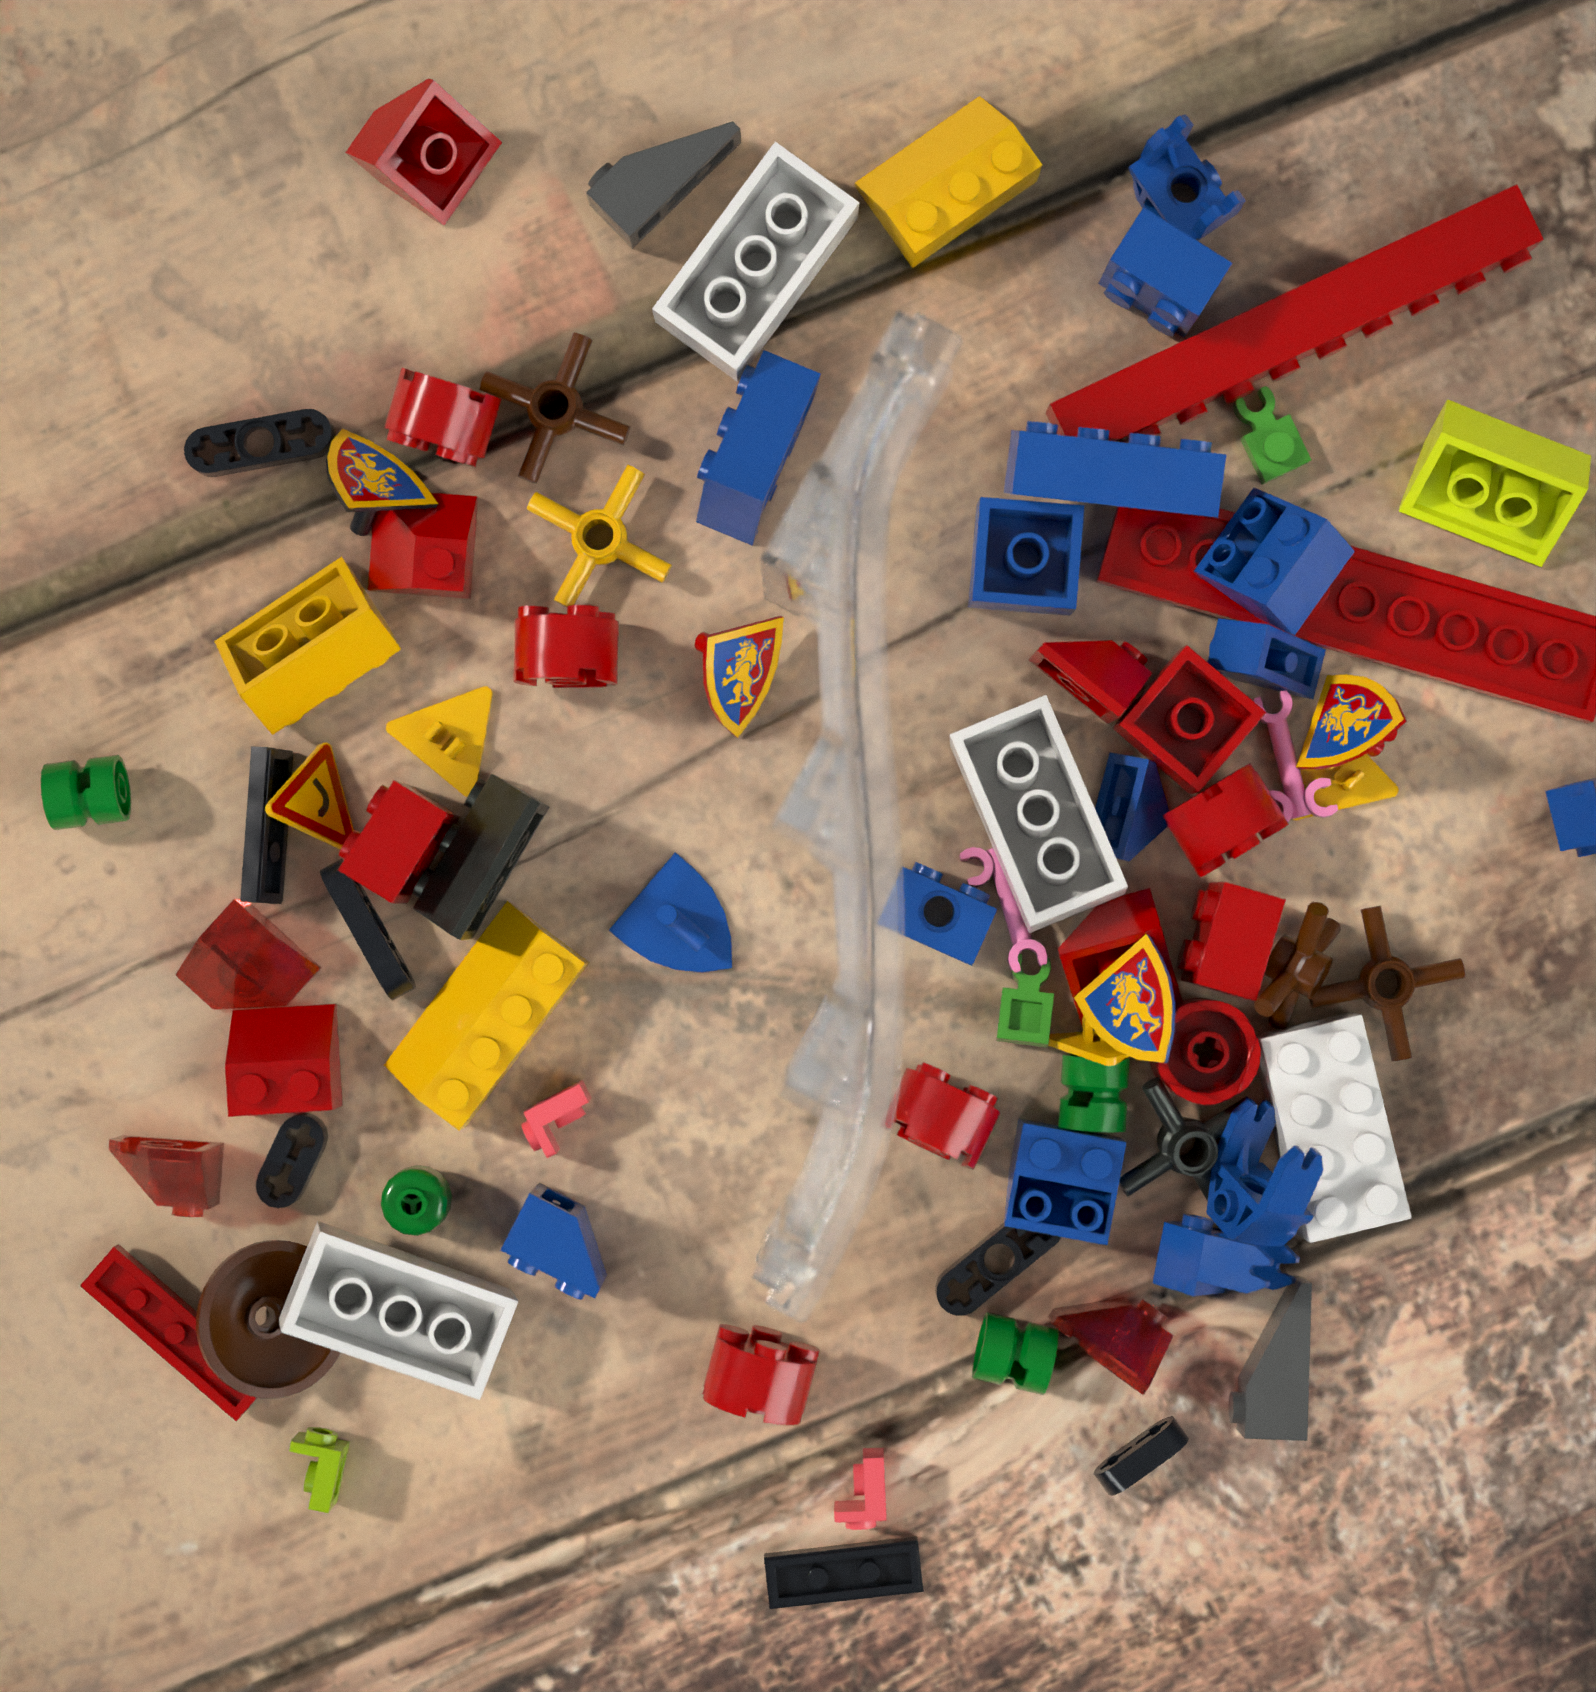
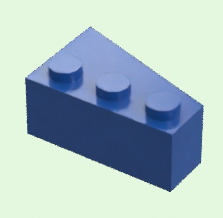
[696,350,821,546]

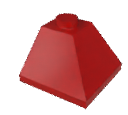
[345,78,502,225]
[368,493,478,599]
[1029,640,1152,724]
[1058,888,1182,1028]

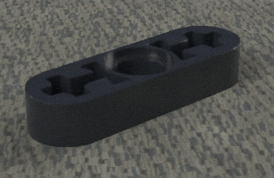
[184,409,336,477]
[320,858,416,1001]
[935,1223,1061,1316]

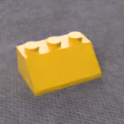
[854,96,1043,268]
[214,556,401,735]

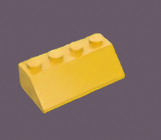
[384,901,590,1131]

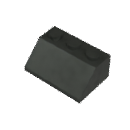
[412,774,550,940]

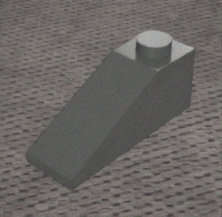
[586,121,741,249]
[1228,1276,1312,1441]

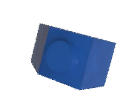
[1207,618,1326,699]

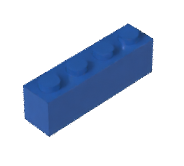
[1004,421,1227,518]

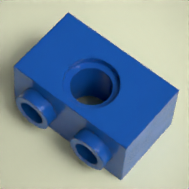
[876,862,997,966]

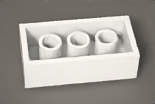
[652,141,859,382]
[949,695,1128,933]
[1256,1012,1412,1243]
[279,1221,518,1400]

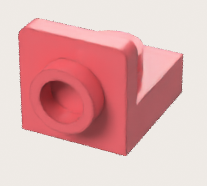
[521,1080,592,1158]
[834,1447,887,1530]

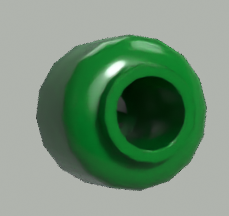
[380,1165,452,1236]

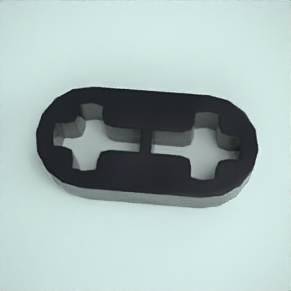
[256,1113,328,1208]
[1094,1416,1189,1496]

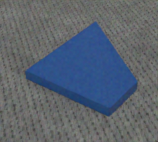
[1095,752,1169,862]

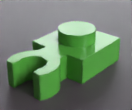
[1233,386,1312,485]
[996,954,1054,1048]

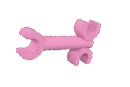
[1253,690,1338,822]
[959,847,1048,973]

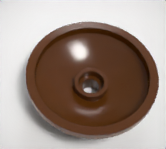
[196,1240,341,1399]

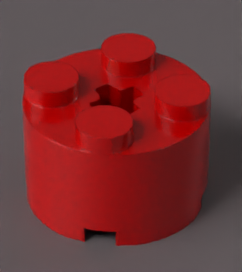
[384,367,502,467]
[513,605,619,688]
[1163,763,1289,878]
[1149,998,1261,1105]
[880,1062,1000,1170]
[702,1324,820,1426]

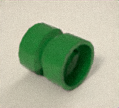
[41,755,131,830]
[1058,1054,1130,1133]
[972,1312,1059,1395]

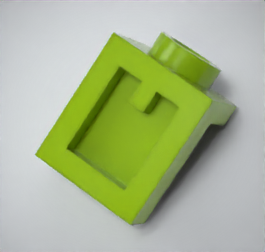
[289,1427,350,1513]

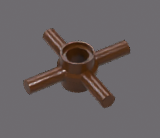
[479,332,631,484]
[1254,902,1341,1029]
[1309,905,1465,1061]

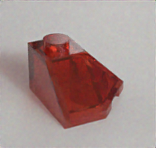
[175,899,321,1010]
[109,1135,224,1217]
[1047,1297,1173,1395]

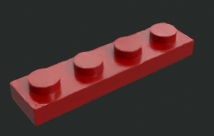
[80,1244,257,1421]

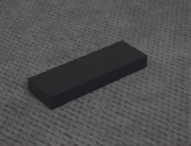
[240,746,294,904]
[764,1536,924,1609]

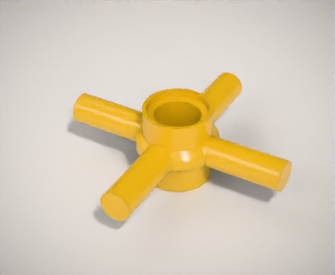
[527,465,672,608]

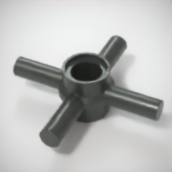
[1119,1077,1249,1202]

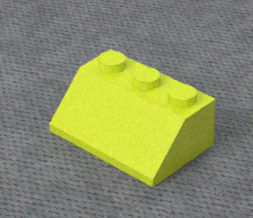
[1399,399,1591,567]

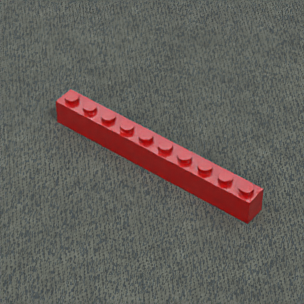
[1045,184,1544,443]

